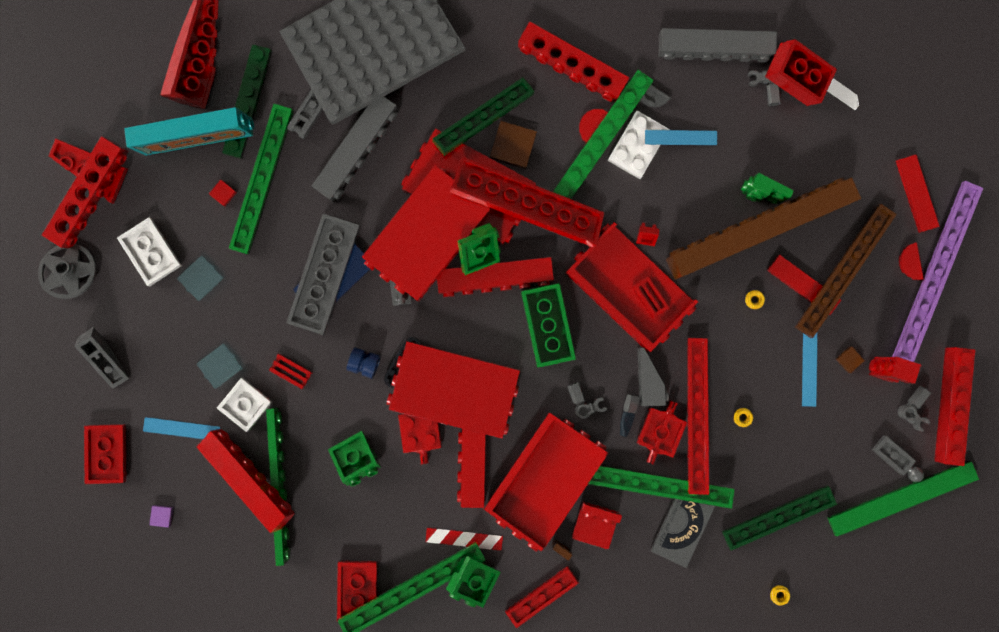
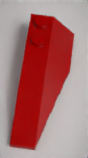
[160,0,218,109]

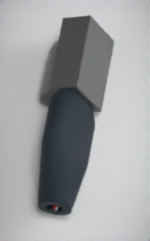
[620,394,640,437]

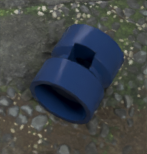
[346,347,381,379]

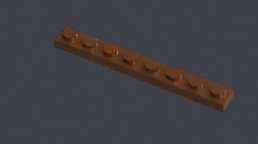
[795,204,897,338]

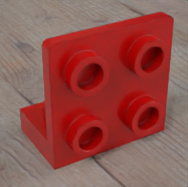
[572,501,622,549]

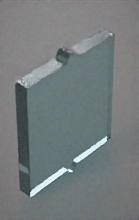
[177,256,223,301]
[197,344,243,389]

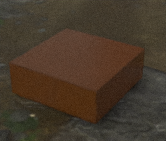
[836,346,865,373]
[552,540,572,561]

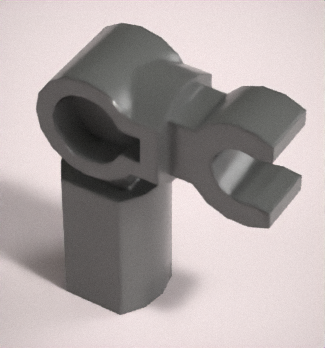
[748,70,781,106]
[567,382,607,419]
[898,386,931,432]

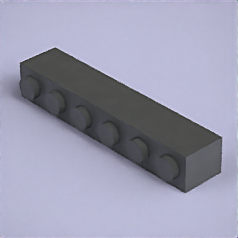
[658,28,777,62]
[312,97,398,202]

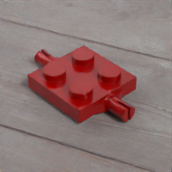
[636,401,687,465]
[398,414,442,464]

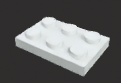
[608,111,670,179]
[117,217,182,286]

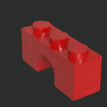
[869,357,921,384]

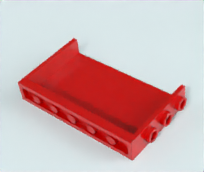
[401,128,536,246]
[362,165,491,302]
[565,222,698,352]
[386,342,520,439]
[484,412,609,552]

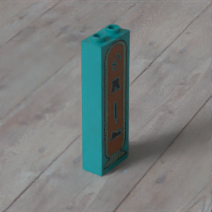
[124,107,254,156]

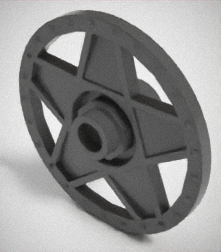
[38,244,96,299]

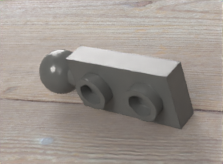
[871,435,924,482]

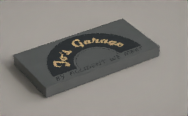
[651,499,715,568]

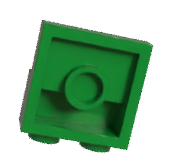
[741,173,794,204]
[458,223,501,275]
[328,431,381,486]
[446,556,501,608]

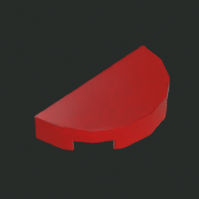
[579,109,608,144]
[899,242,924,280]

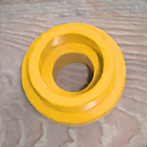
[745,290,765,309]
[733,408,753,427]
[770,585,790,605]

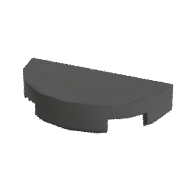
[640,85,671,107]

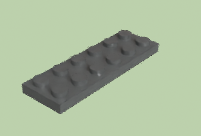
[286,214,360,335]

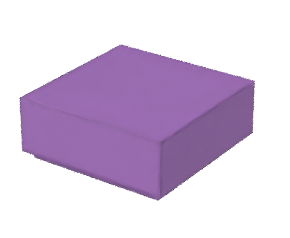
[150,505,173,528]

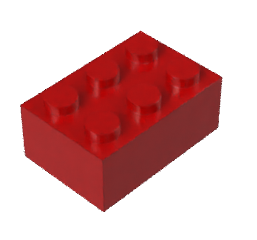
[765,39,837,106]

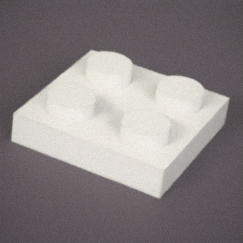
[217,378,272,432]

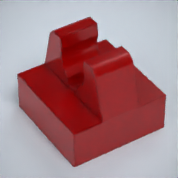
[636,223,659,246]

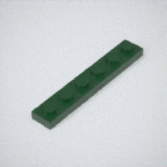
[222,44,272,159]
[432,77,535,156]
[721,486,837,551]

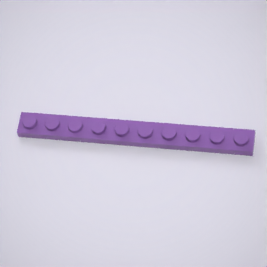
[892,181,983,362]

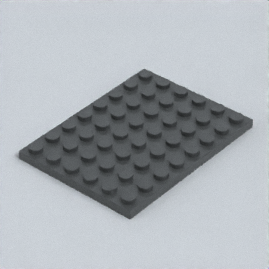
[279,0,465,125]

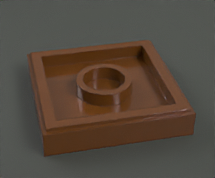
[490,121,537,169]

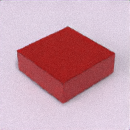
[209,180,237,207]

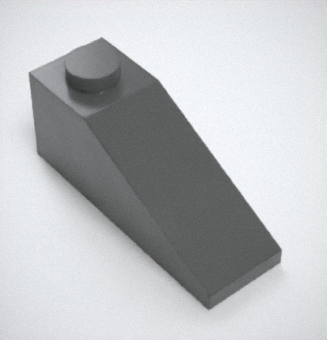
[74,327,129,389]
[637,348,669,406]

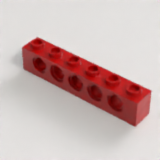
[518,22,629,102]
[42,136,129,248]

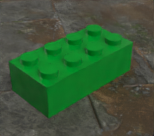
[521,283,576,368]

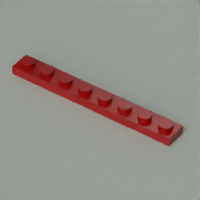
[687,338,709,495]

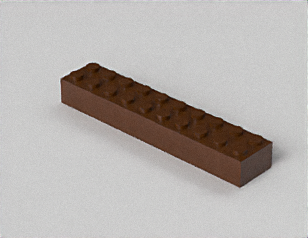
[666,177,861,280]

